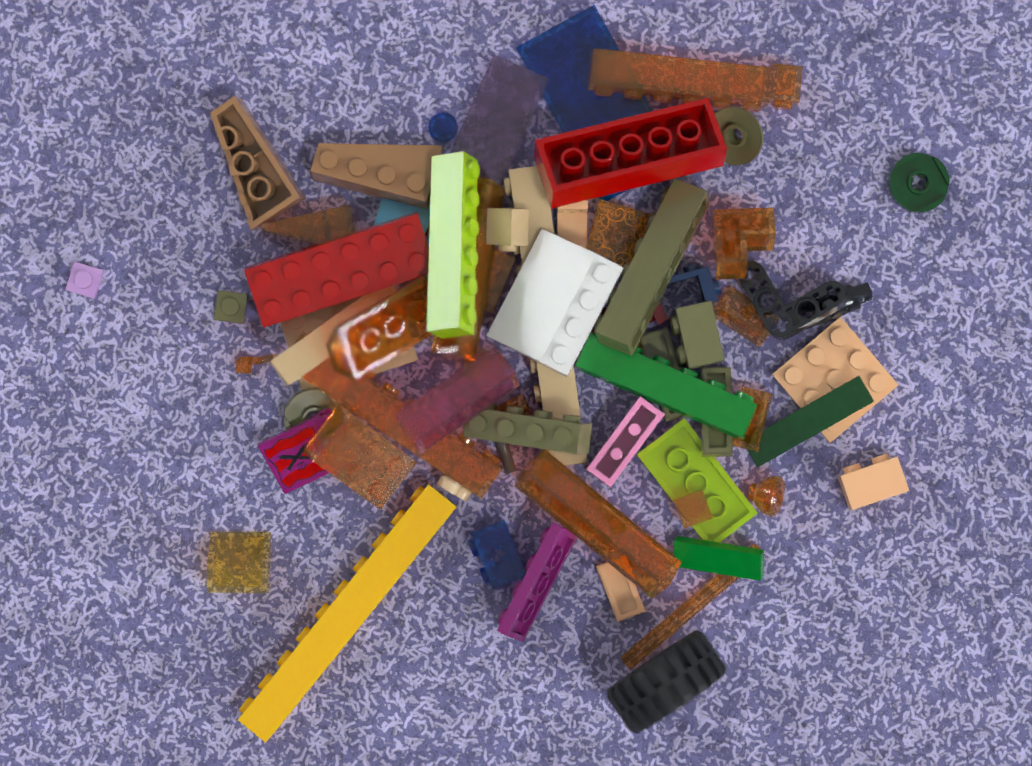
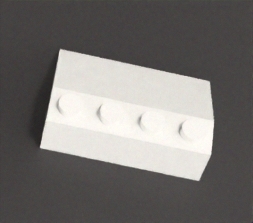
[486,229,623,377]

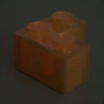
[712,207,776,280]

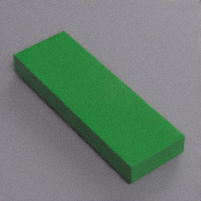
[673,536,764,581]

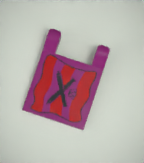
[257,408,357,494]

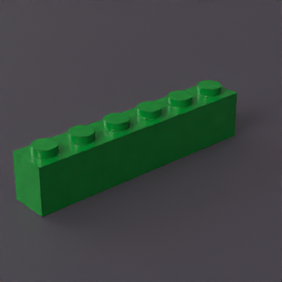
[575,333,757,441]

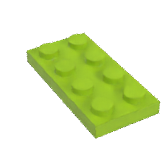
[637,418,758,542]

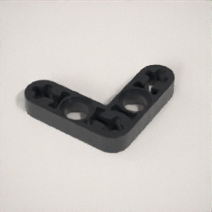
[738,261,848,341]

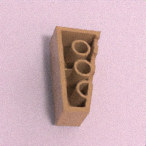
[210,96,306,231]
[310,143,444,210]

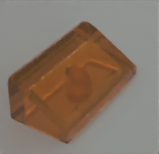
[714,285,779,348]

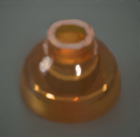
[748,476,785,517]

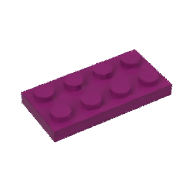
[497,522,578,642]

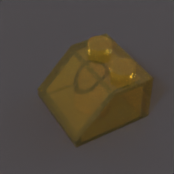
[207,532,271,593]

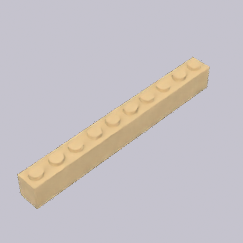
[504,166,587,468]

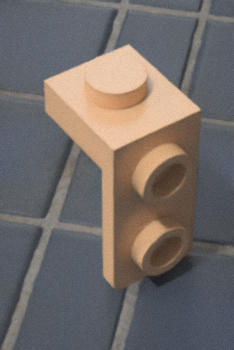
[557,200,588,250]

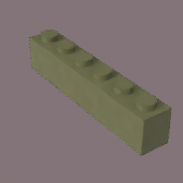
[594,178,710,356]

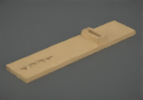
[270,292,390,387]

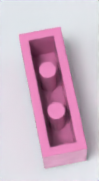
[586,396,665,487]

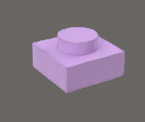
[65,262,104,299]

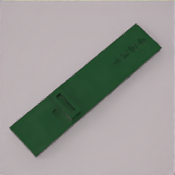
[743,375,874,468]

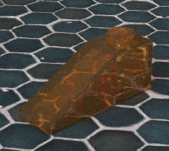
[261,205,356,245]

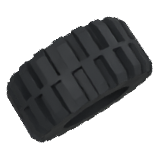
[607,630,726,734]

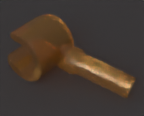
[236,353,277,374]

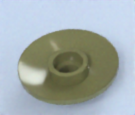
[715,107,764,165]

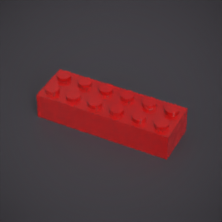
[534,98,727,209]
[244,211,429,328]

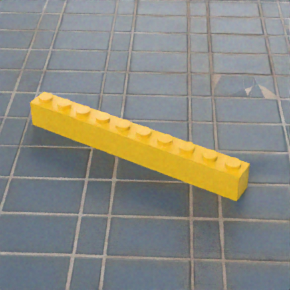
[238,484,457,743]

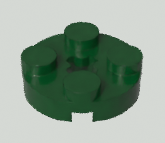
[888,153,950,213]

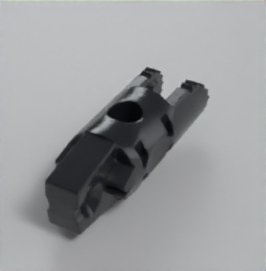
[799,283,873,330]

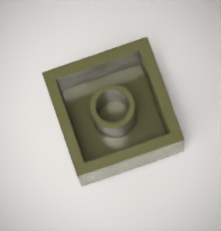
[669,301,725,370]

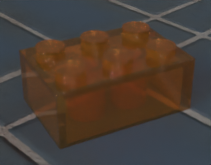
[303,403,417,510]

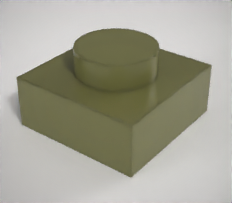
[214,290,248,324]

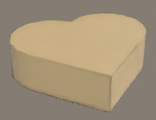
[437,474,472,502]

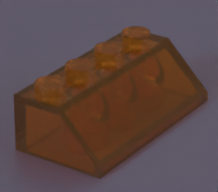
[326,273,432,381]

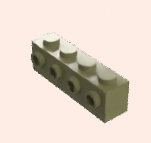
[463,401,592,454]

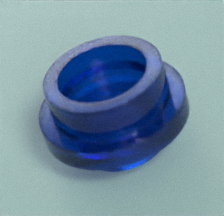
[428,112,458,143]

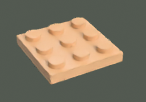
[771,317,898,443]

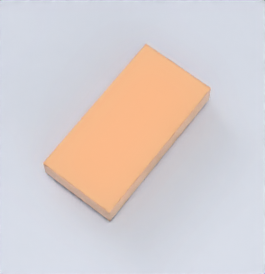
[596,555,645,622]

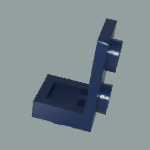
[668,263,721,304]

